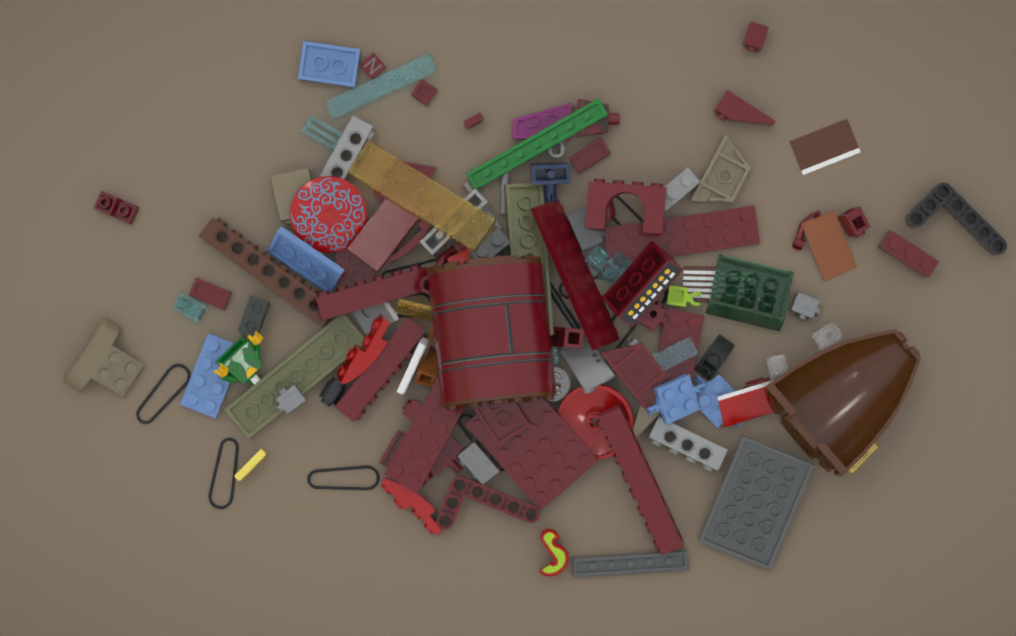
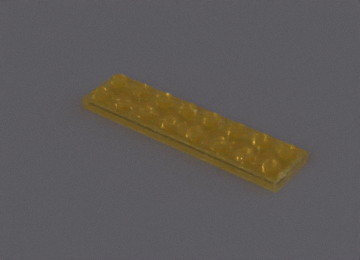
[347,140,496,252]

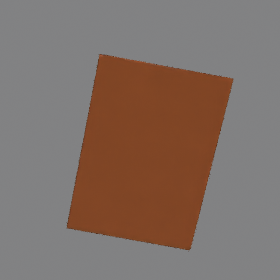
[801,210,857,281]

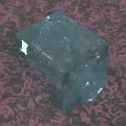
[173,293,207,324]

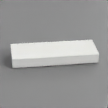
[397,337,429,395]

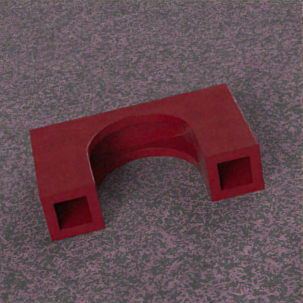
[585,178,667,235]

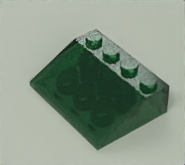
[705,254,794,332]

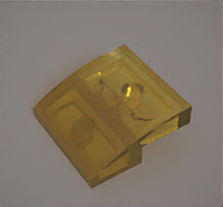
[395,299,432,322]

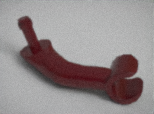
[792,210,821,251]
[435,241,466,267]

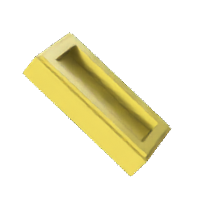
[234,448,267,481]

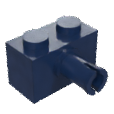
[530,162,571,202]

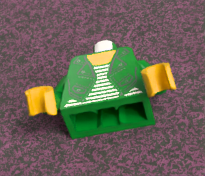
[213,331,263,385]

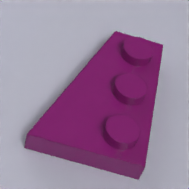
[512,103,571,141]

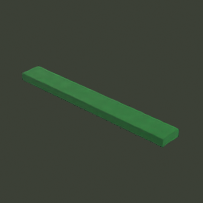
[466,98,609,190]

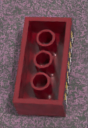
[602,241,683,327]

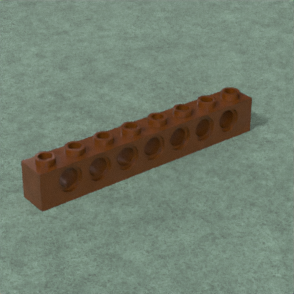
[199,218,330,328]

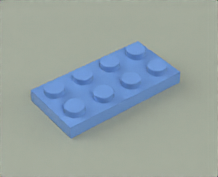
[267,226,344,293]
[180,333,234,419]

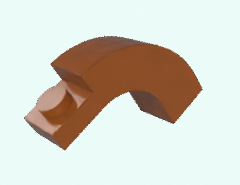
[415,322,438,388]

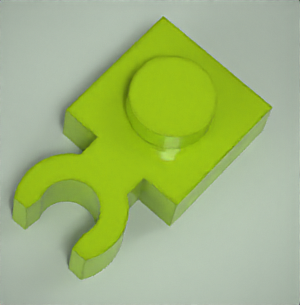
[667,285,701,307]

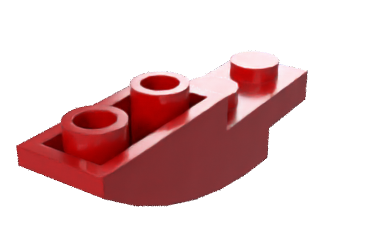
[337,314,390,384]
[381,478,442,535]

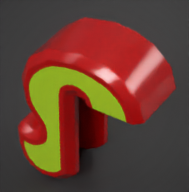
[539,529,569,577]

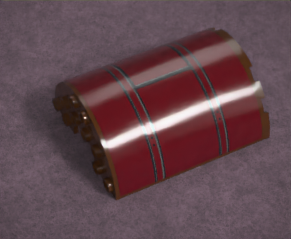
[427,255,557,411]

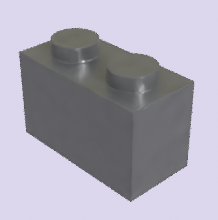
[458,438,502,485]

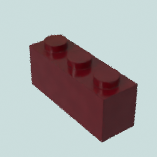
[877,230,939,278]

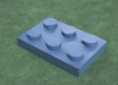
[298,41,361,88]

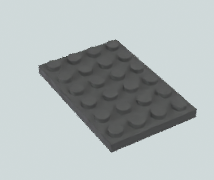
[699,435,815,570]

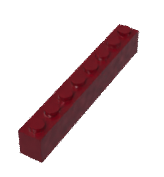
[597,404,684,555]

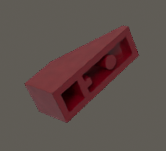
[714,90,776,126]

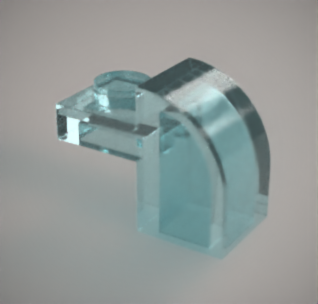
[584,246,632,283]

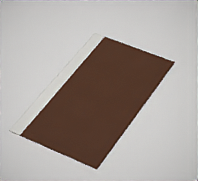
[790,119,860,175]

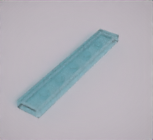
[325,53,437,120]

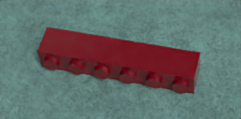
[314,264,429,320]
[335,317,426,421]

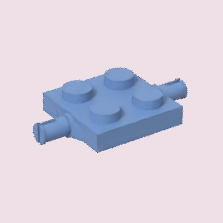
[646,374,706,425]
[693,374,743,428]

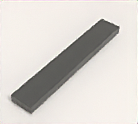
[572,550,689,577]

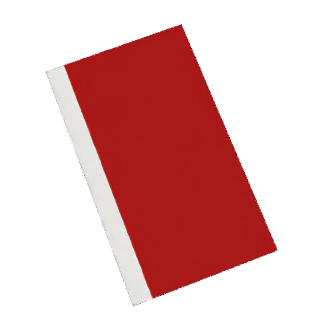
[717,379,775,427]

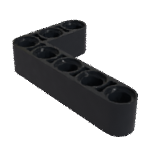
[905,183,1007,255]

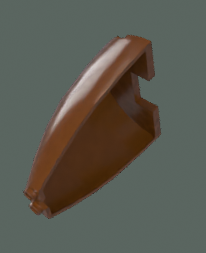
[765,329,921,477]

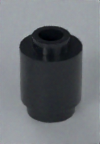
[319,377,346,406]

